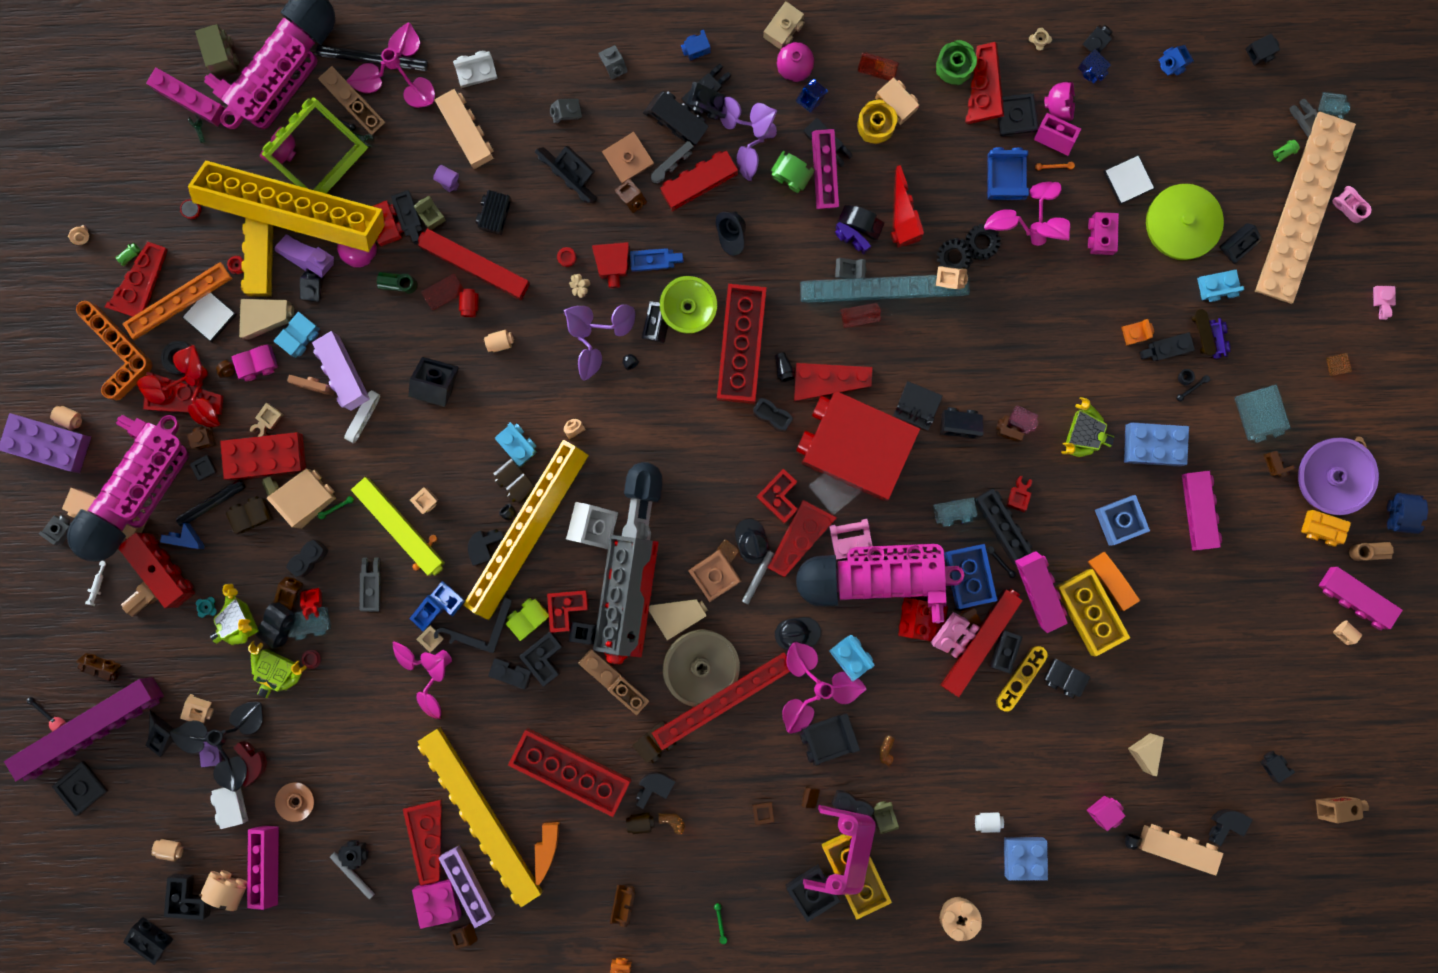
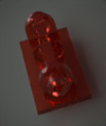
[840,302,881,328]

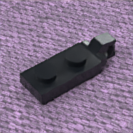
[391,190,423,245]
[1139,332,1195,361]

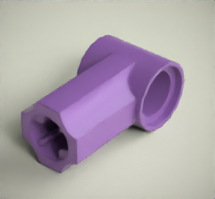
[433,165,459,192]

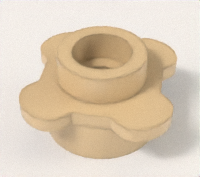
[1029,28,1052,50]

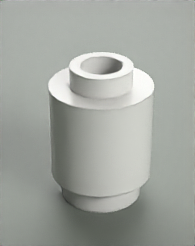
[975,812,1004,833]

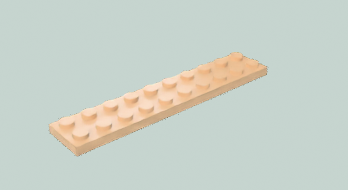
[1255,112,1356,304]

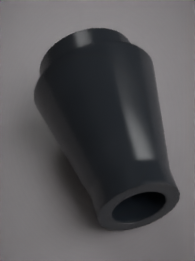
[775,352,795,382]

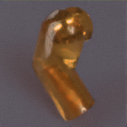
[880,736,895,766]
[659,814,685,834]

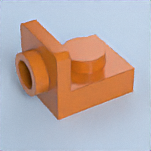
[1121,319,1154,346]
[610,957,632,973]

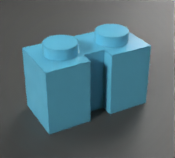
[274,312,320,358]

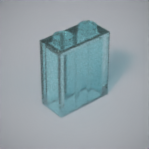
[1234,384,1291,443]

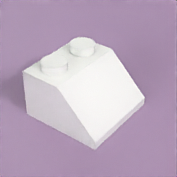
[566,502,618,549]

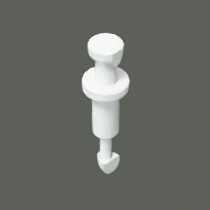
[85,561,106,606]

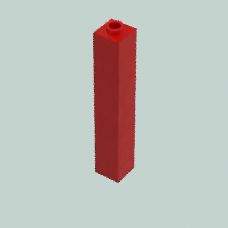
[418,229,530,301]
[940,589,1023,697]

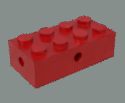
[220,432,306,481]
[118,533,195,608]

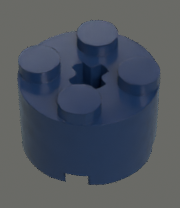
[1387,493,1428,534]

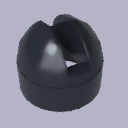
[622,354,639,370]
[1178,369,1195,386]
[499,504,516,520]
[1125,833,1142,850]

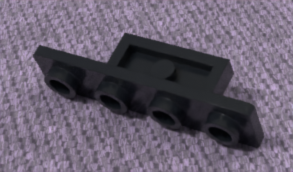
[535,146,598,203]

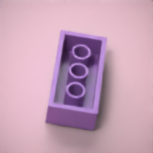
[0,413,91,473]

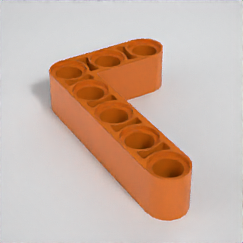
[76,301,153,401]

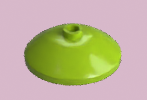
[660,276,717,334]

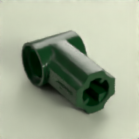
[376,272,418,294]

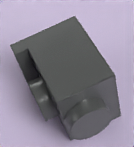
[39,515,71,546]

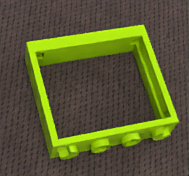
[262,98,368,194]

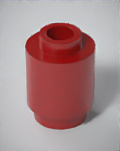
[459,289,479,317]

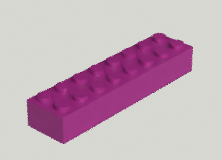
[4,677,164,782]

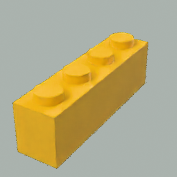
[241,218,273,297]

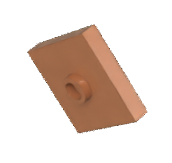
[602,132,654,184]
[287,375,335,396]
[688,549,742,602]

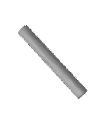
[742,550,775,604]
[330,852,375,899]

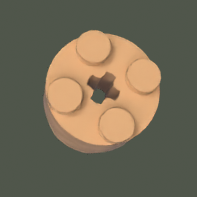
[200,870,247,911]
[939,897,982,941]

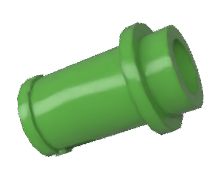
[1273,140,1300,162]
[115,243,141,266]

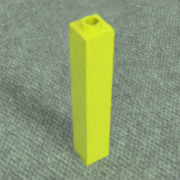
[351,477,445,576]

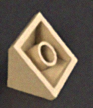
[1128,733,1164,776]

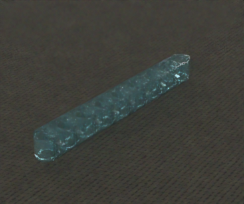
[800,274,970,303]

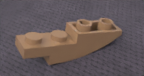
[318,66,385,136]
[578,649,649,716]

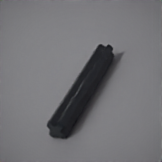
[176,480,245,527]

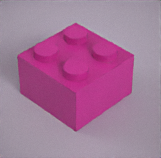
[412,879,462,929]

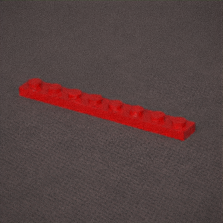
[652,652,790,750]

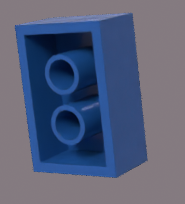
[944,544,997,609]

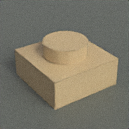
[416,625,444,652]

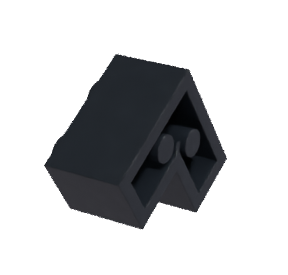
[519,632,564,687]
[164,874,211,920]

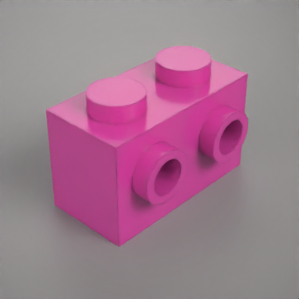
[1034,113,1081,156]
[1088,212,1119,255]
[1087,796,1125,831]

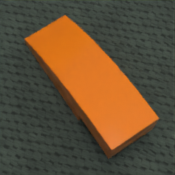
[1088,552,1140,611]
[535,822,560,885]

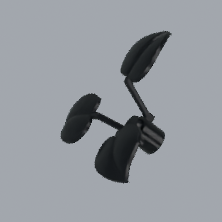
[170,702,263,792]

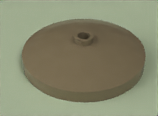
[663,630,740,707]

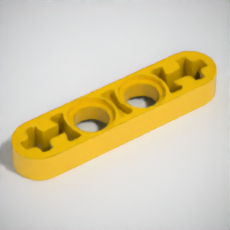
[996,646,1047,711]

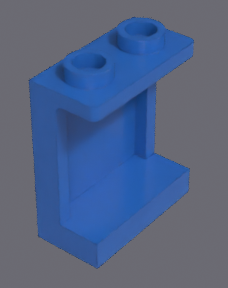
[987,147,1029,200]

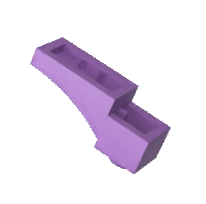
[275,234,334,278]

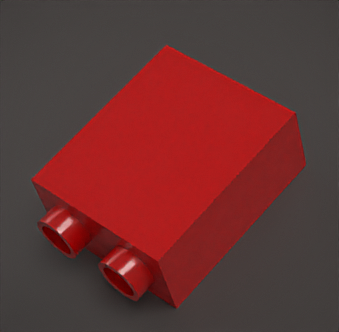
[796,391,920,501]

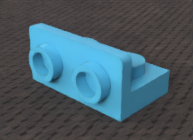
[1197,269,1244,302]
[495,422,537,467]
[829,635,875,682]

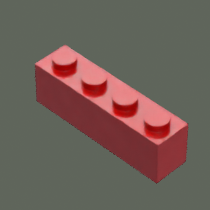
[660,150,738,212]

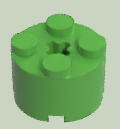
[936,40,977,85]
[771,151,815,193]

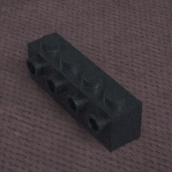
[973,489,1033,565]

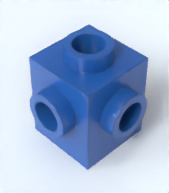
[1158,45,1194,76]

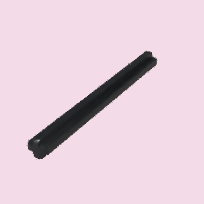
[316,45,428,71]

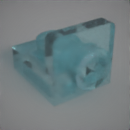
[1318,92,1350,119]

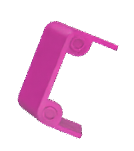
[803,805,876,895]

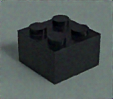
[785,864,840,922]

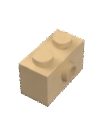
[763,1,805,50]

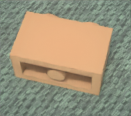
[875,77,919,125]

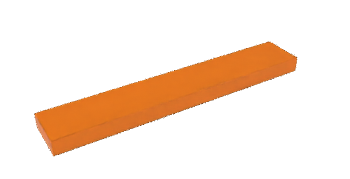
[122,262,232,340]

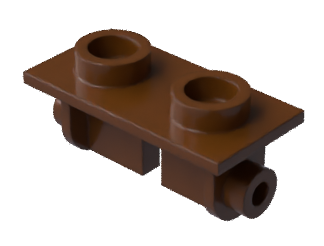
[76,653,122,681]
[610,885,636,927]

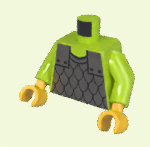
[1061,397,1114,457]
[210,584,259,645]

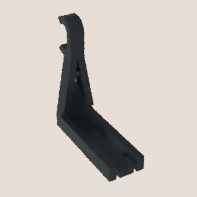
[434,597,512,653]

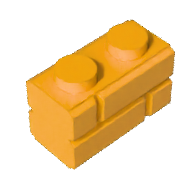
[1301,510,1351,547]

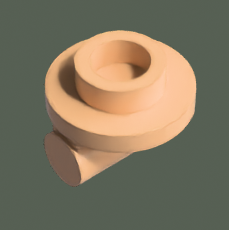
[68,225,89,245]
[564,419,586,439]

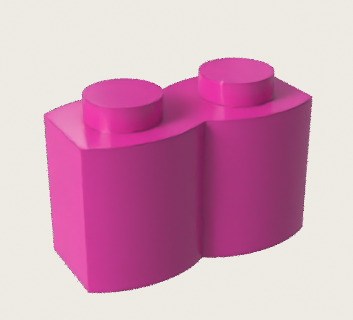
[232,344,278,381]

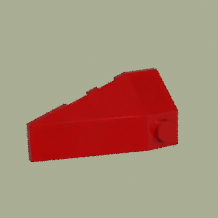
[891,165,924,248]

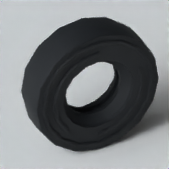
[161,341,191,375]

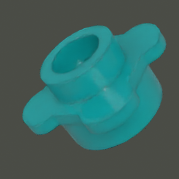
[196,597,217,618]

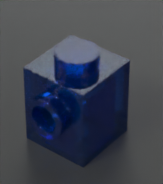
[1078,49,1111,83]
[796,79,828,113]

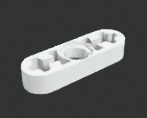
[344,390,380,443]

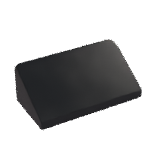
[1219,223,1263,264]
[642,302,668,343]

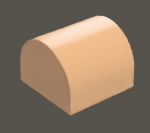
[1333,621,1362,645]

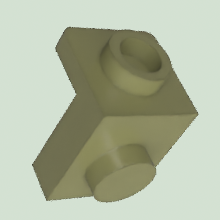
[414,196,446,230]
[873,801,899,834]

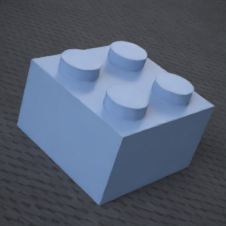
[1095,495,1150,546]
[1004,837,1048,880]

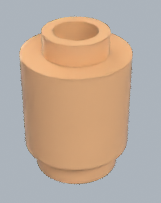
[484,329,514,352]
[50,406,82,431]
[152,839,183,862]

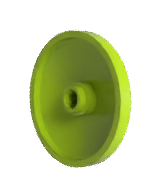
[1146,184,1224,260]

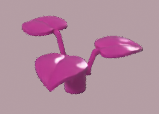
[347,23,435,108]
[984,182,1070,246]
[393,642,452,720]
[782,642,866,733]

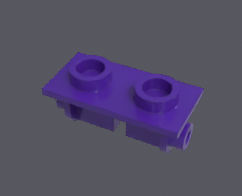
[1210,318,1231,359]

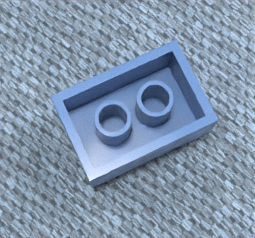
[1124,423,1189,466]

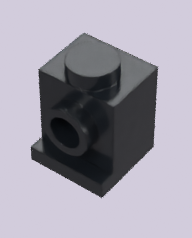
[1260,751,1295,783]

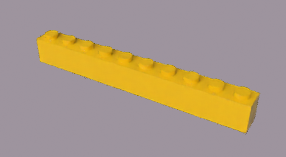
[463,440,589,620]
[417,727,543,907]

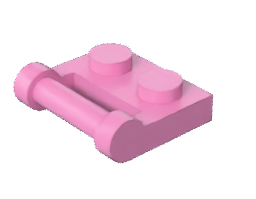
[829,519,874,560]

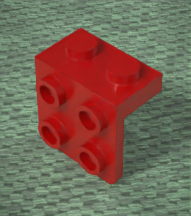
[898,598,948,641]

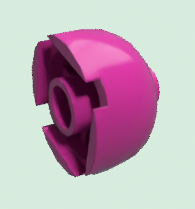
[777,42,814,82]
[1045,82,1075,121]
[260,126,296,165]
[337,243,377,267]

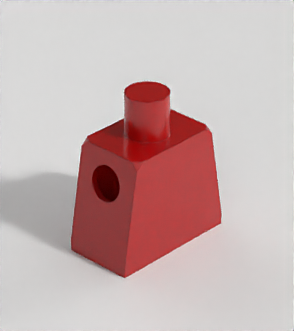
[592,242,630,288]

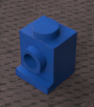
[681,30,711,61]

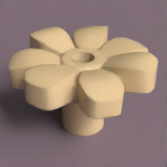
[569,274,590,298]

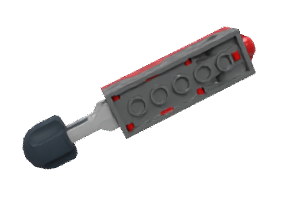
[593,462,662,664]

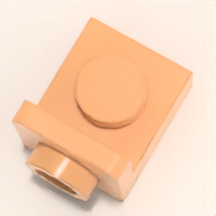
[936,266,968,289]

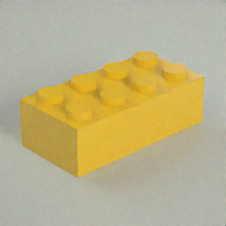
[1054,569,1130,656]
[821,834,892,920]

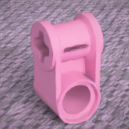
[1332,186,1371,223]

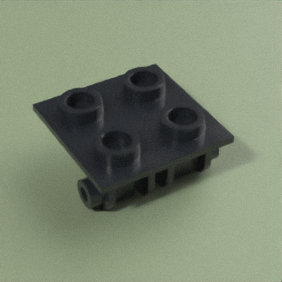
[893,381,943,431]

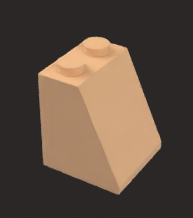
[267,468,336,529]

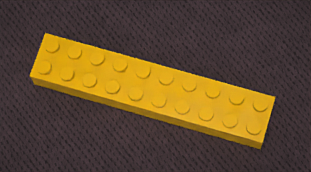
[188,161,385,252]

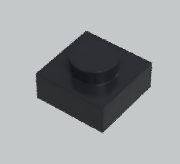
[190,455,217,481]

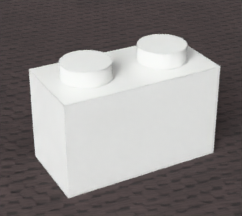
[211,787,248,829]

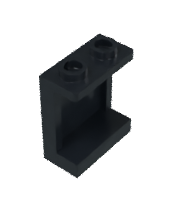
[800,713,860,766]

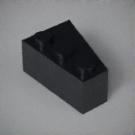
[643,91,709,146]

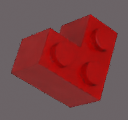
[756,469,798,524]
[547,590,589,633]

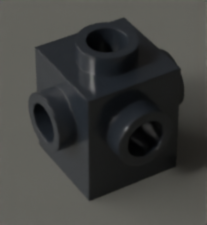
[338,840,368,870]

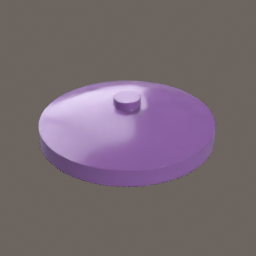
[1298,438,1379,515]

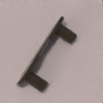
[1192,309,1217,356]

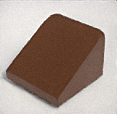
[958,606,981,629]
[801,786,820,808]
[449,923,478,950]

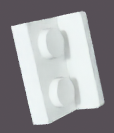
[453,51,498,88]

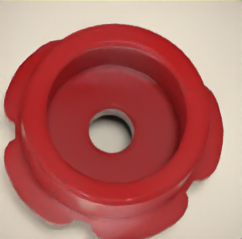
[227,256,244,274]

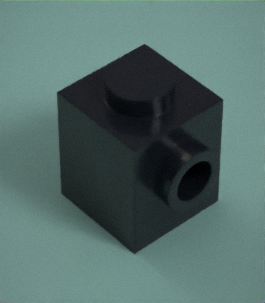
[1245,33,1280,66]

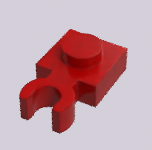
[1006,476,1032,512]
[300,588,322,620]

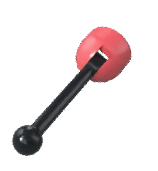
[27,697,67,732]

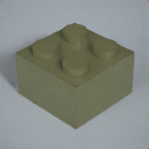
[195,24,239,78]

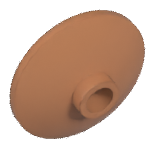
[275,782,314,822]

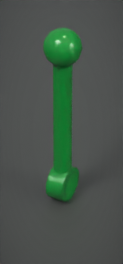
[318,496,354,519]
[714,903,727,944]

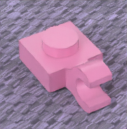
[1373,286,1396,320]

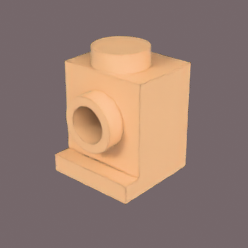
[410,487,438,514]
[180,694,214,724]

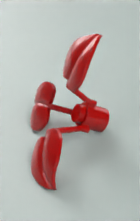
[137,345,220,427]

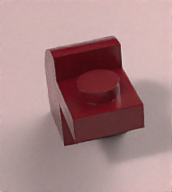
[233,741,267,787]

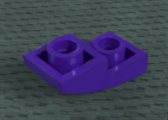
[835,222,871,254]

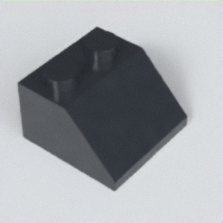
[408,357,459,407]
[939,407,983,439]

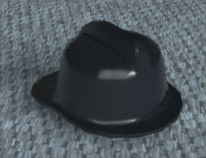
[715,212,746,256]
[735,519,769,564]
[775,617,821,650]

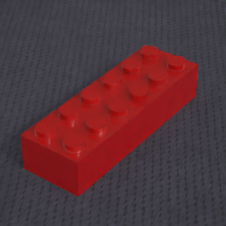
[717,284,767,404]
[508,728,631,817]

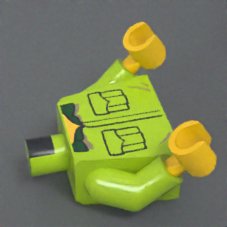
[248,641,306,698]

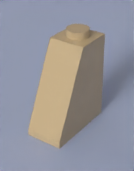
[239,299,294,340]
[649,599,708,640]

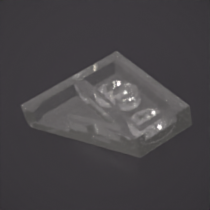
[809,473,862,515]

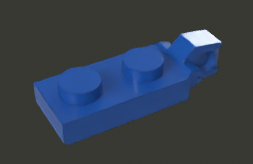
[630,248,684,272]

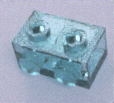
[933,497,977,527]

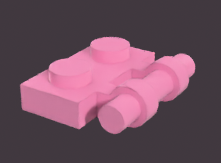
[931,612,980,658]

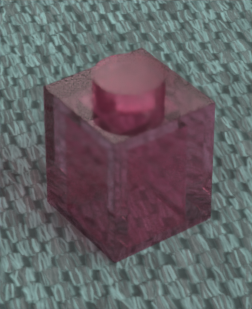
[1007,406,1039,434]

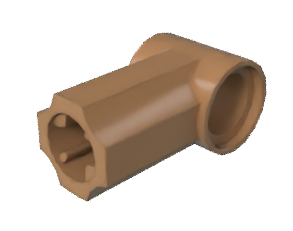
[1349,542,1394,561]
[121,582,157,617]

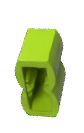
[506,598,549,641]

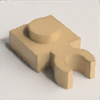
[250,403,284,437]

